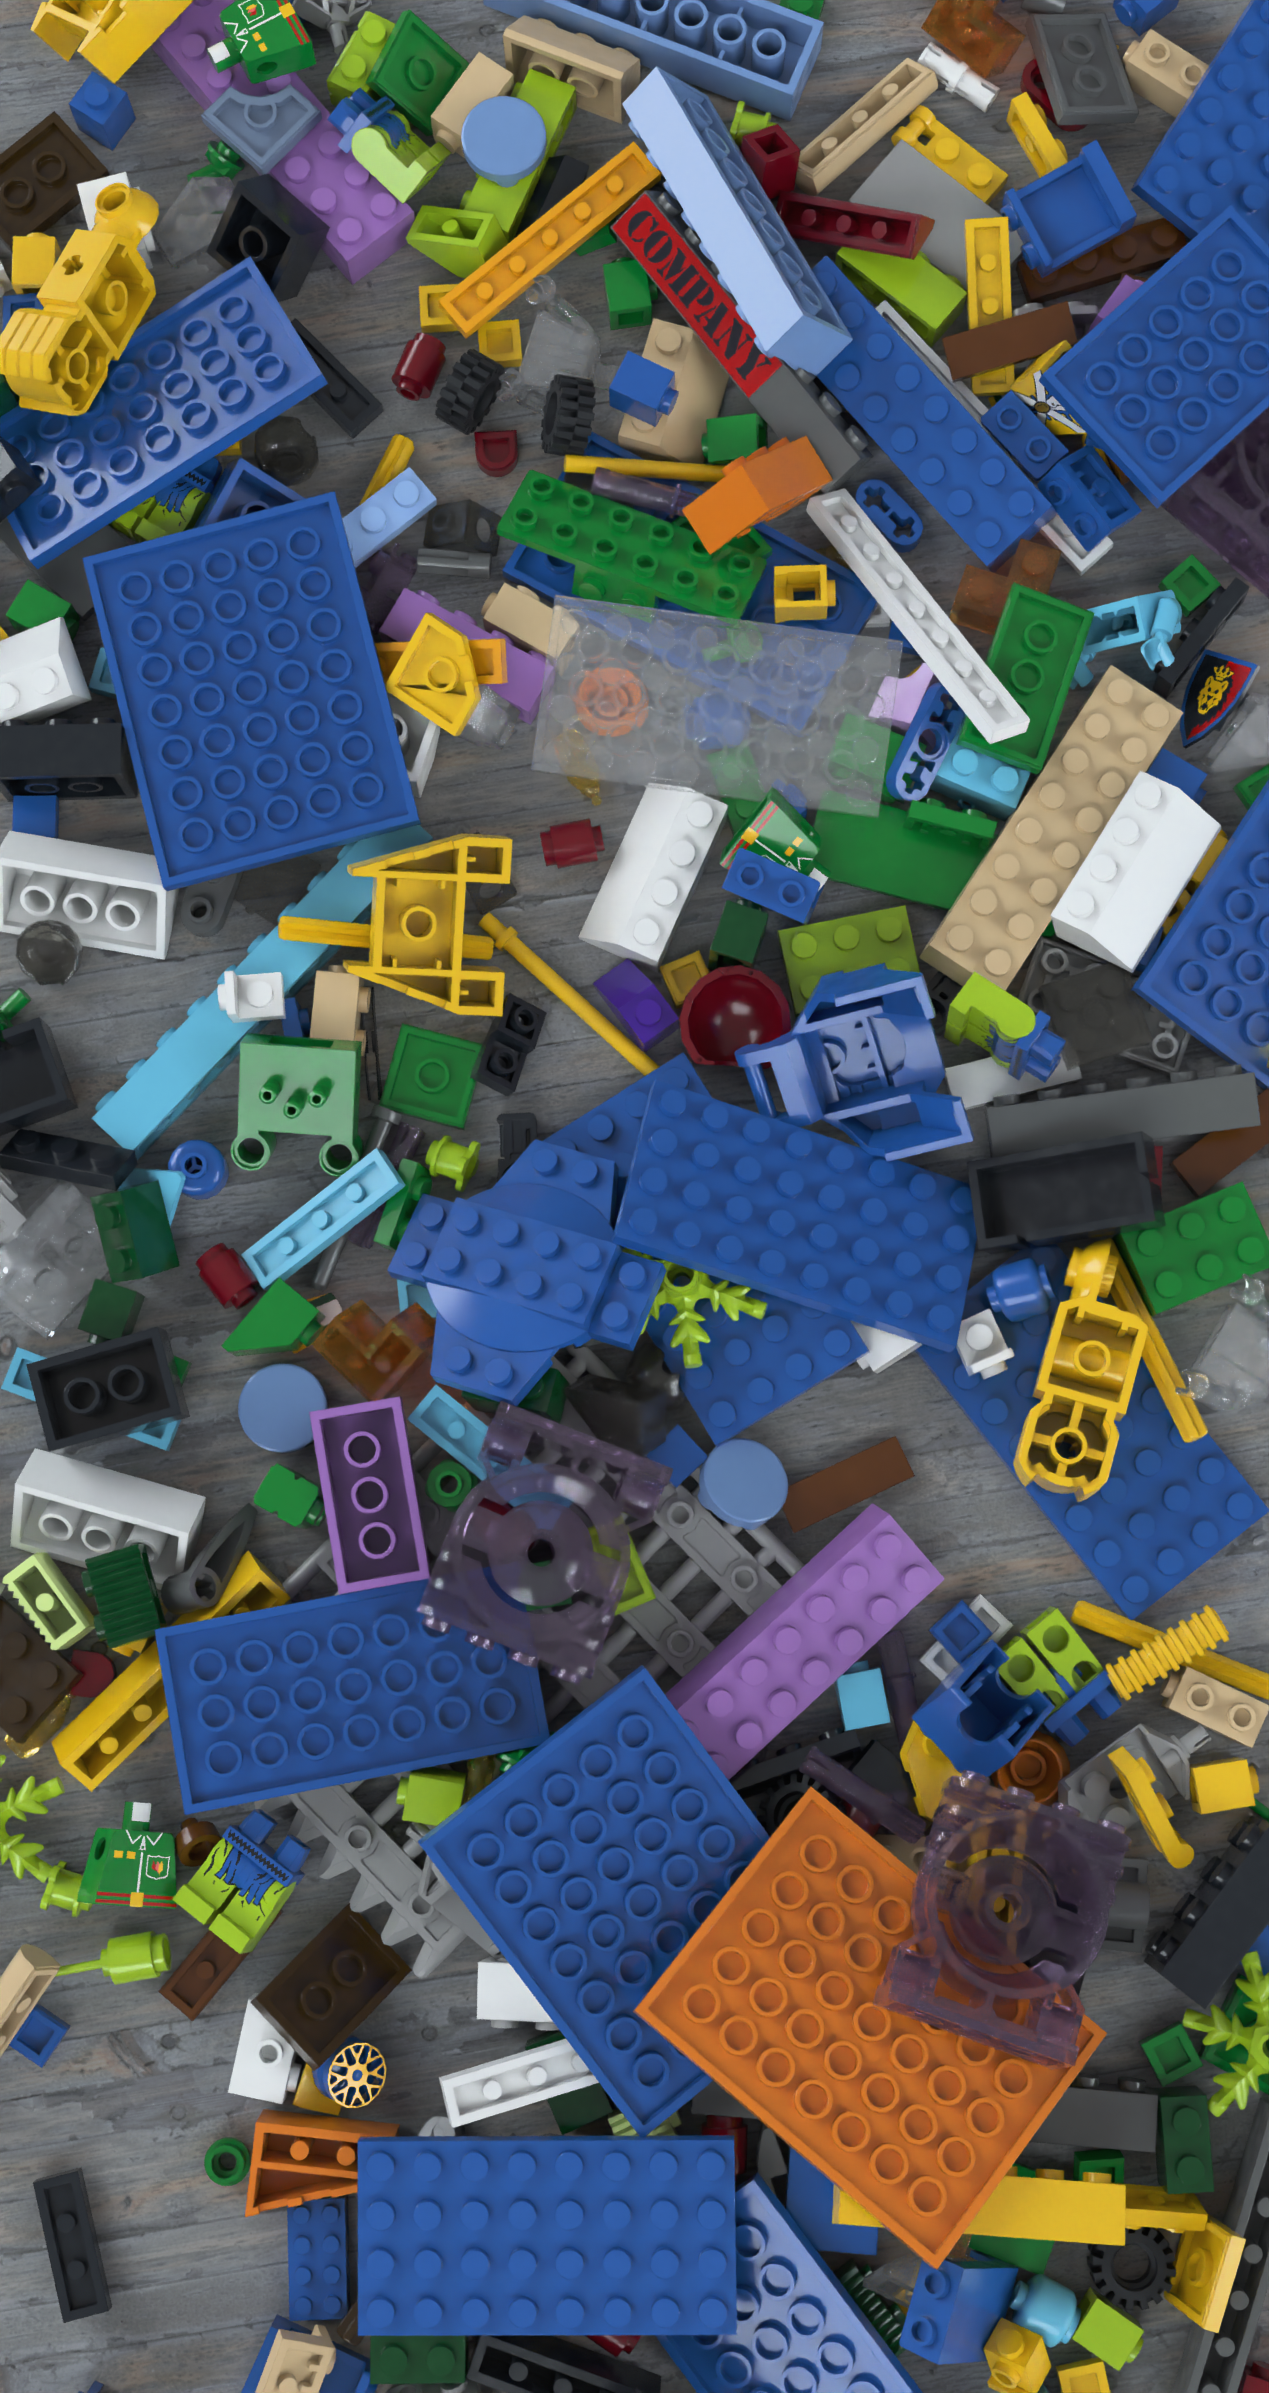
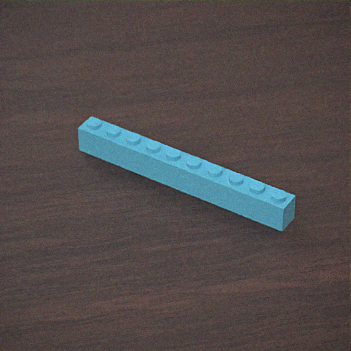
[91,825,434,1160]

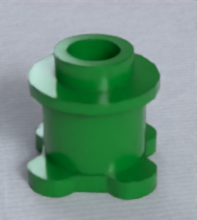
[425,1459,478,1512]

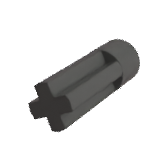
[417,547,492,579]

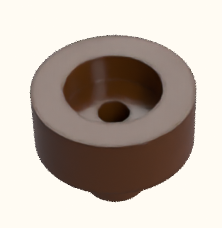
[174,1818,221,1867]

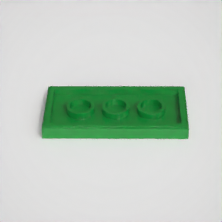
[956,582,1095,775]

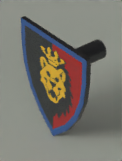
[1180,649,1261,749]

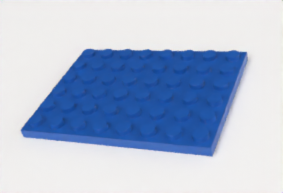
[82,491,421,891]
[418,1665,770,2137]

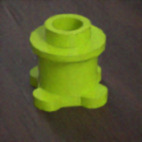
[730,100,777,146]
[425,1135,481,1192]
[40,1860,93,1918]

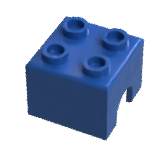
[911,1639,1055,1786]

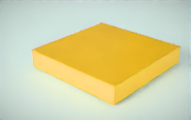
[1163,2213,1246,2333]

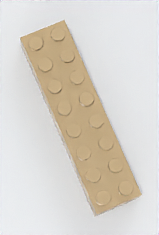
[919,665,1184,991]

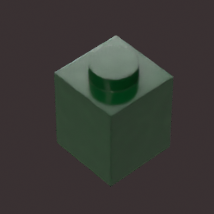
[78,1278,145,1344]

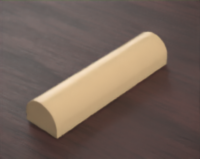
[795,58,938,196]
[0,1944,61,2057]

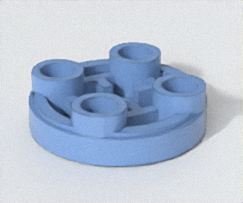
[461,96,547,188]
[238,1363,329,1453]
[698,1438,788,1530]

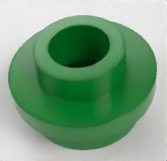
[204,2137,251,2186]

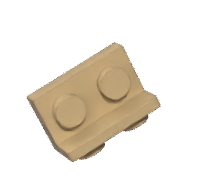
[255,2324,336,2393]

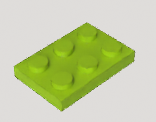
[777,905,920,1017]

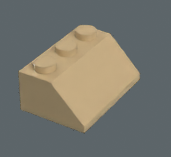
[503,15,640,124]
[618,318,730,464]

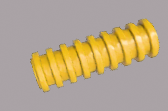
[1105,1605,1230,1701]

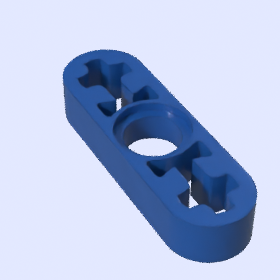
[886,682,965,801]

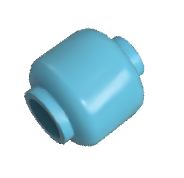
[1008,2274,1081,2348]

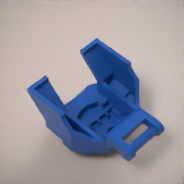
[734,963,974,1162]

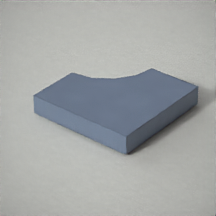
[201,84,322,175]

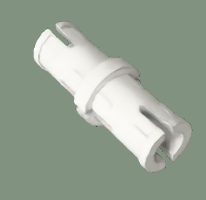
[917,42,1000,113]

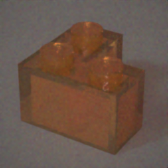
[921,0,1026,79]
[949,538,1062,636]
[312,1299,436,1402]

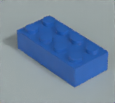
[287,2195,350,2321]

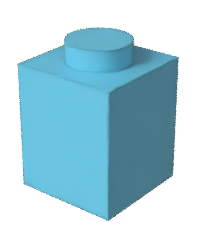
[834,1660,891,1731]

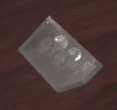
[0,1179,109,1340]

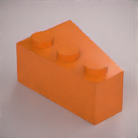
[682,436,833,555]
[245,2109,400,2217]

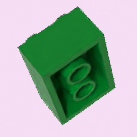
[1111,1181,1269,1317]

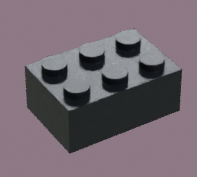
[0,717,137,802]
[26,1326,190,1455]

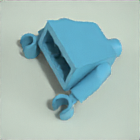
[1070,590,1182,689]

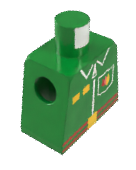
[206,0,316,84]
[720,787,831,891]
[77,1801,177,1909]

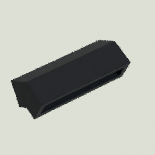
[513,155,589,239]

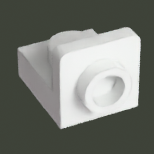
[218,971,286,1023]
[956,1309,1015,1380]

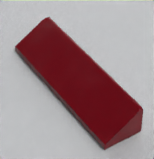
[776,190,935,260]

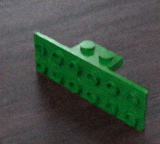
[497,470,767,626]
[813,790,1055,938]

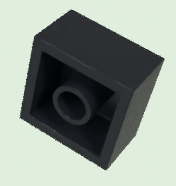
[207,174,330,302]

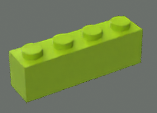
[459,68,577,243]

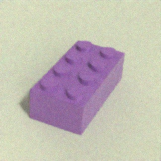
[309,1396,432,1594]

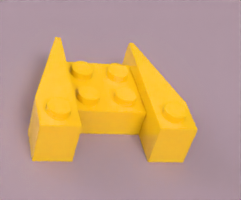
[30,0,193,84]
[343,833,513,1016]

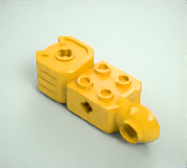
[0,183,159,416]
[1013,1239,1149,1502]

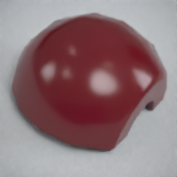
[679,965,791,1069]

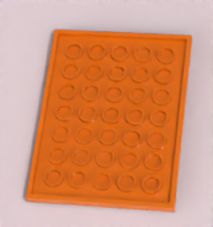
[633,1787,1107,2270]

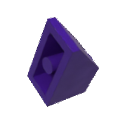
[593,958,679,1053]

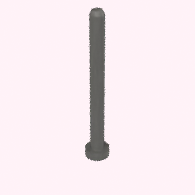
[311,1105,403,1292]

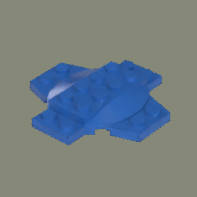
[387,1139,666,1407]

